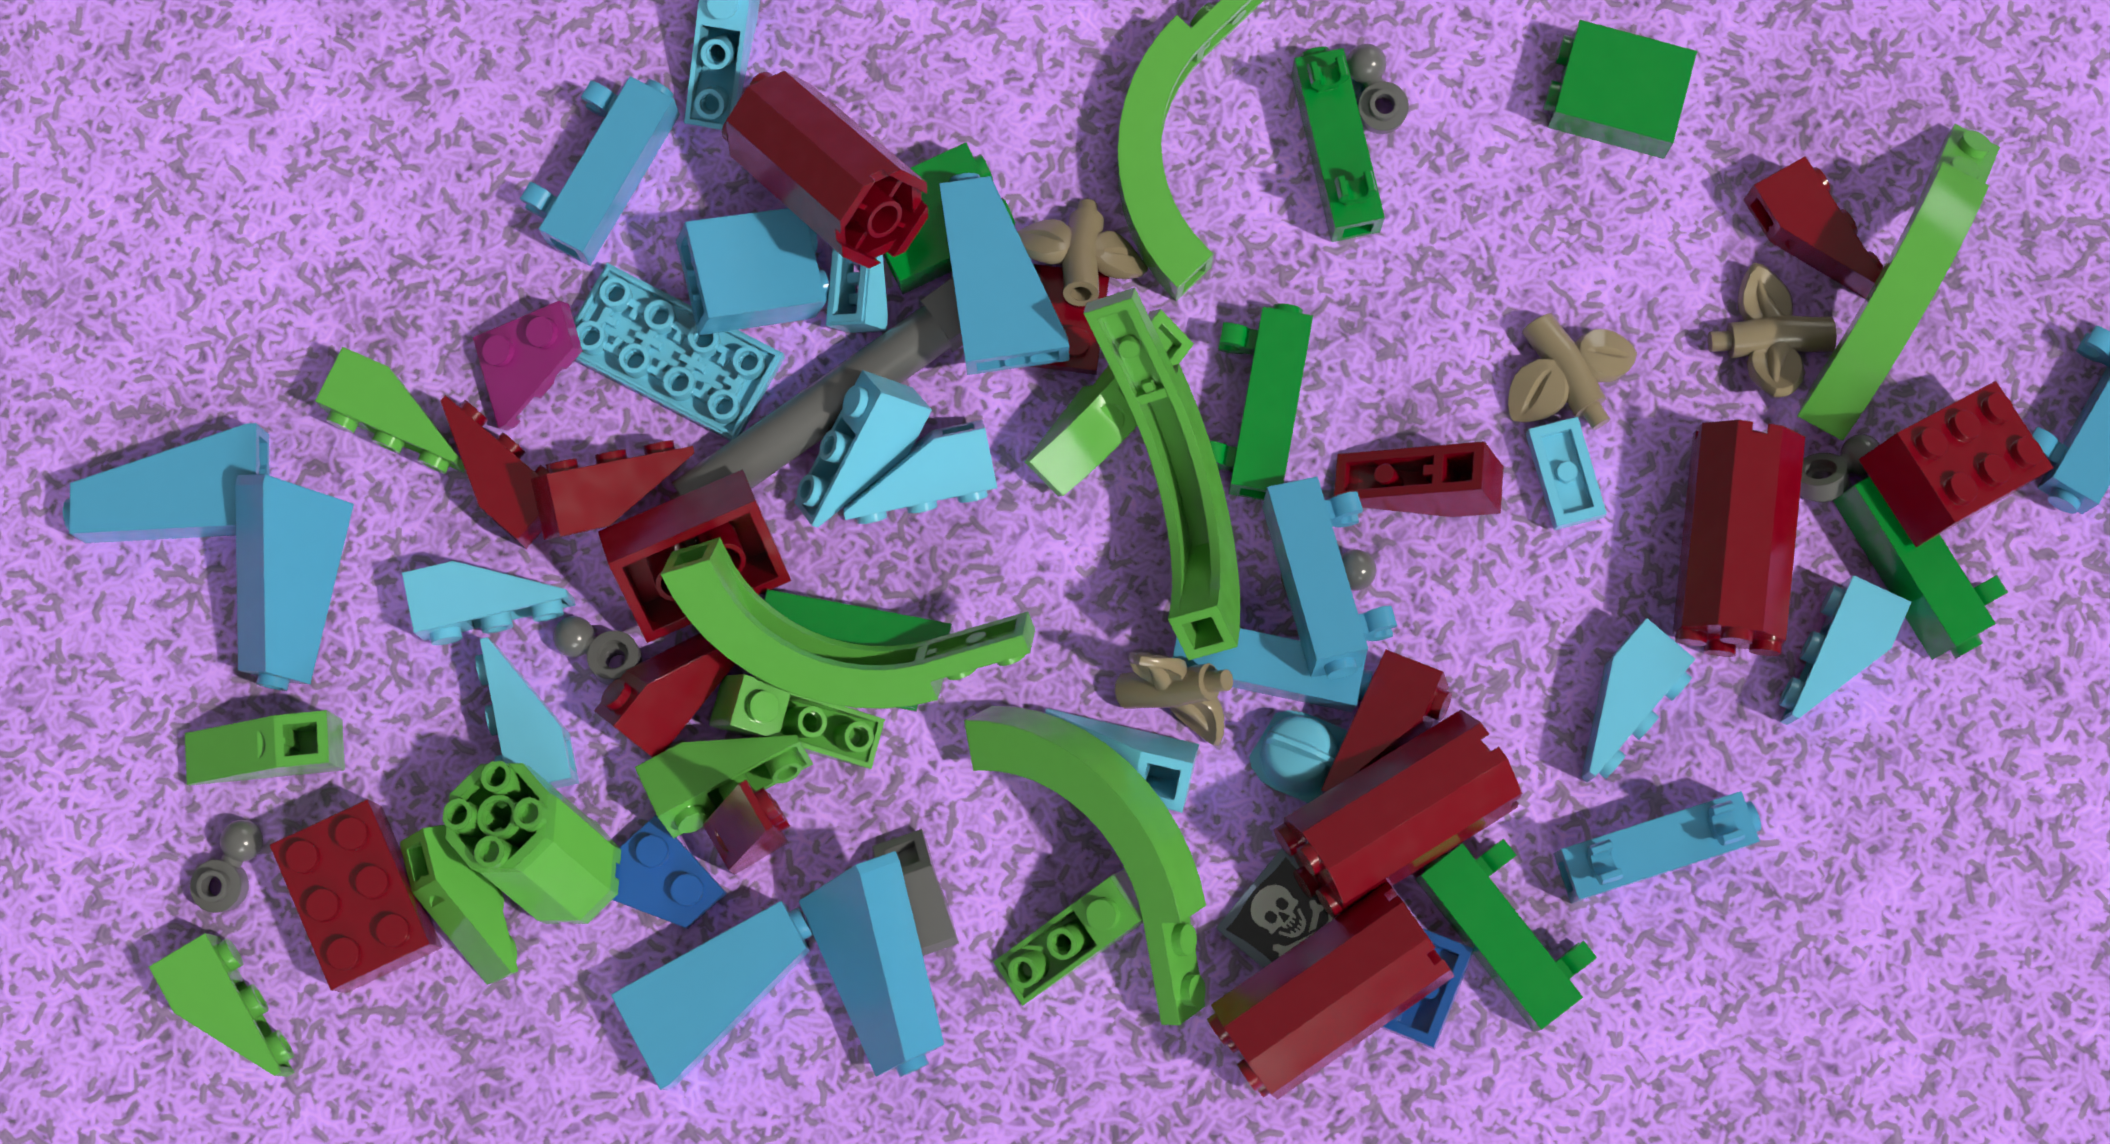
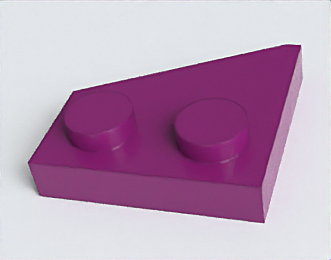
[473,300,583,430]

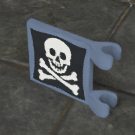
[1216,848,1339,968]

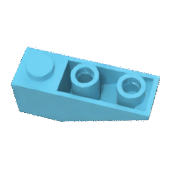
[684,0,760,130]
[794,370,932,527]
[843,420,997,524]
[402,561,576,645]
[1779,575,1911,725]
[1581,618,1695,782]
[475,637,579,789]
[1045,708,1199,813]

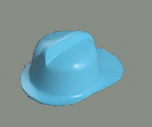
[1249,710,1348,803]

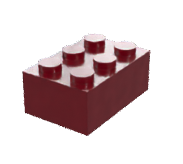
[1859,381,2053,547]
[598,469,791,643]
[270,799,443,993]

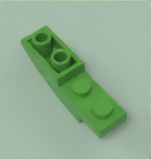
[1024,309,1194,497]

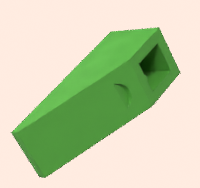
[315,347,465,474]
[709,674,885,769]
[185,710,345,786]
[635,735,813,839]
[399,824,519,985]
[993,869,1143,1006]
[149,933,295,1077]

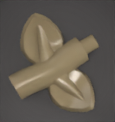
[1017,199,1148,306]
[1707,262,1837,397]
[1508,313,1637,430]
[1115,652,1233,746]

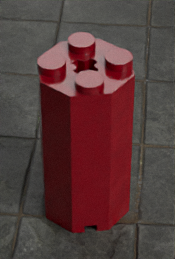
[722,71,928,269]
[1673,420,1805,657]
[1274,710,1522,918]
[1207,882,1454,1100]

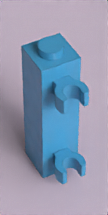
[520,76,680,266]
[2032,325,2110,514]
[1262,476,1397,679]
[1173,628,1373,713]
[1553,791,1761,903]

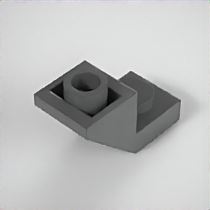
[872,829,959,956]

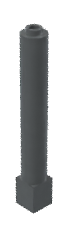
[669,278,963,500]

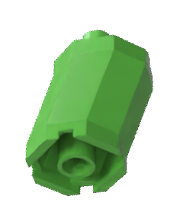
[443,761,621,924]

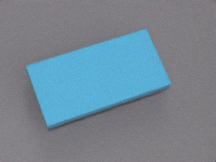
[574,263,785,441]

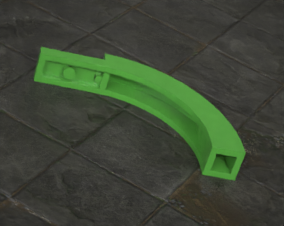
[1117,0,1264,301]
[1797,124,2000,441]
[1084,287,1240,660]
[661,537,1035,709]
[964,706,1206,1025]

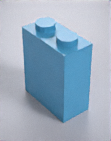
[676,208,829,335]

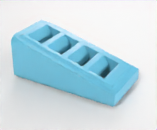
[826,249,888,333]

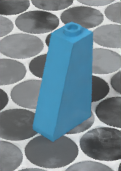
[939,173,1069,375]
[63,423,269,543]
[235,474,354,691]
[799,851,944,1077]
[611,901,813,1091]

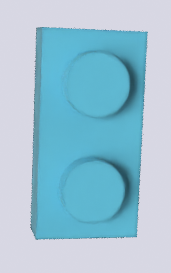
[1526,417,1607,531]

